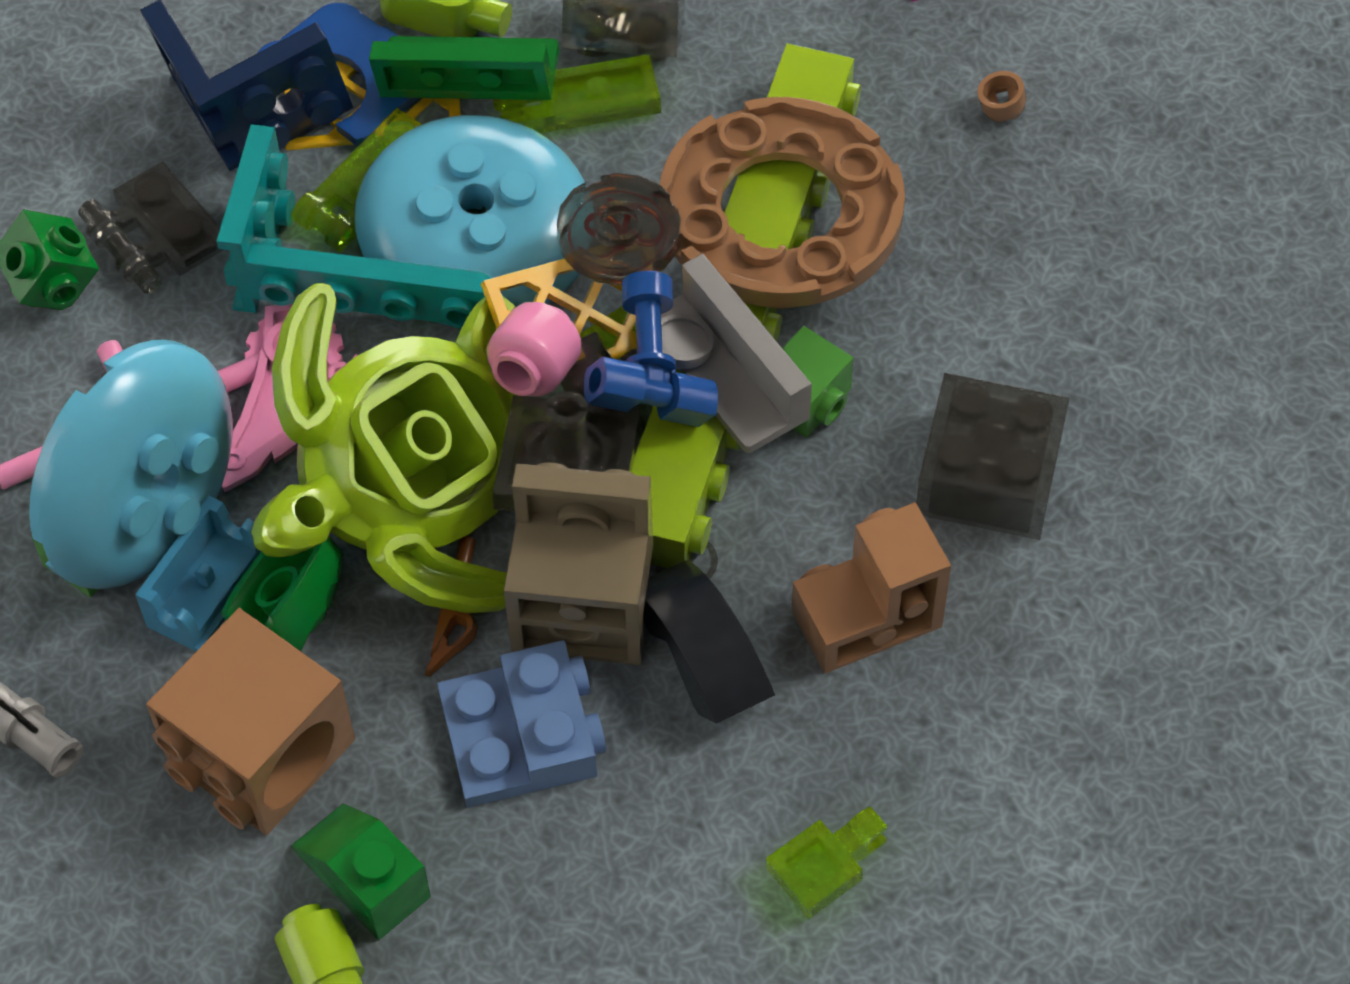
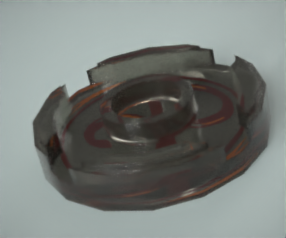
[556,173,681,285]

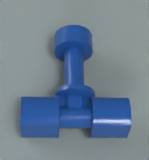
[584,271,718,427]

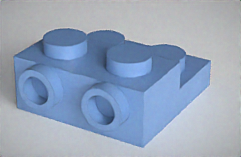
[437,640,606,808]

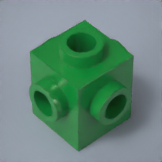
[0,209,99,310]

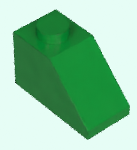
[291,803,431,941]

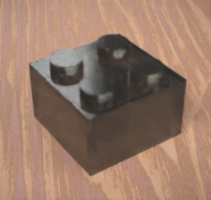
[916,373,1070,540]

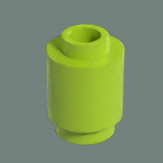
[274,904,365,984]

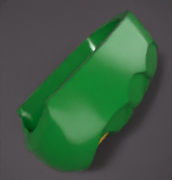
[221,536,344,651]

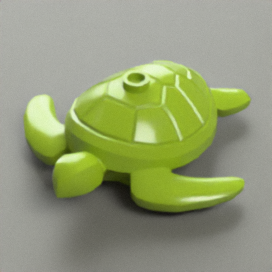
[251,283,587,613]

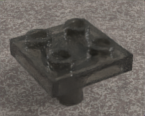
[493,391,640,512]

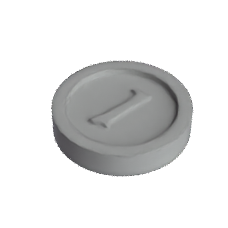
[661,314,714,369]

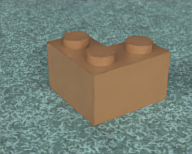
[791,502,951,674]

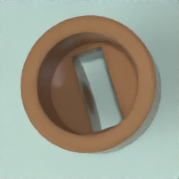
[977,71,1027,123]

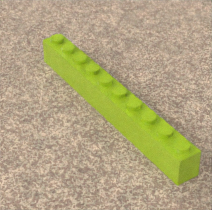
[629,43,861,568]

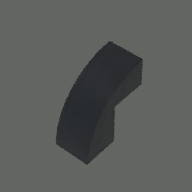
[643,560,775,724]

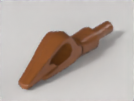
[425,536,478,677]

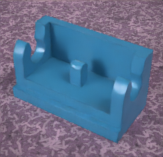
[135,495,261,651]

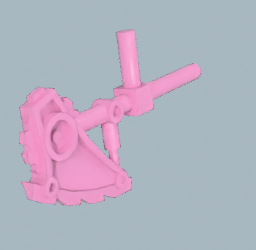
[0,304,357,492]

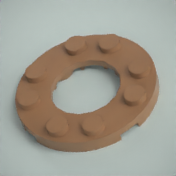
[659,97,905,309]

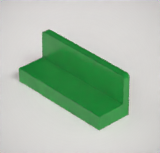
[369,36,560,100]

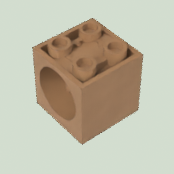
[146,608,355,836]

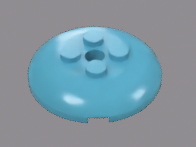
[354,115,595,326]
[29,339,233,589]

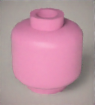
[487,302,581,396]

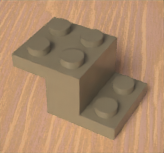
[504,462,653,665]

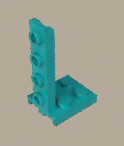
[216,124,491,328]

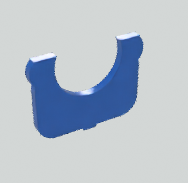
[258,3,419,147]

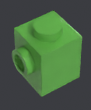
[782,325,854,438]

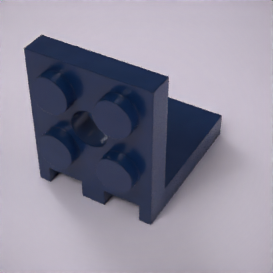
[140,0,354,171]

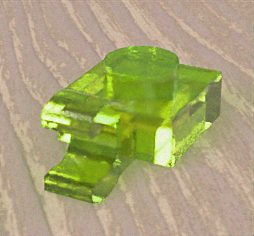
[765,806,888,920]

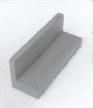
[661,254,812,453]

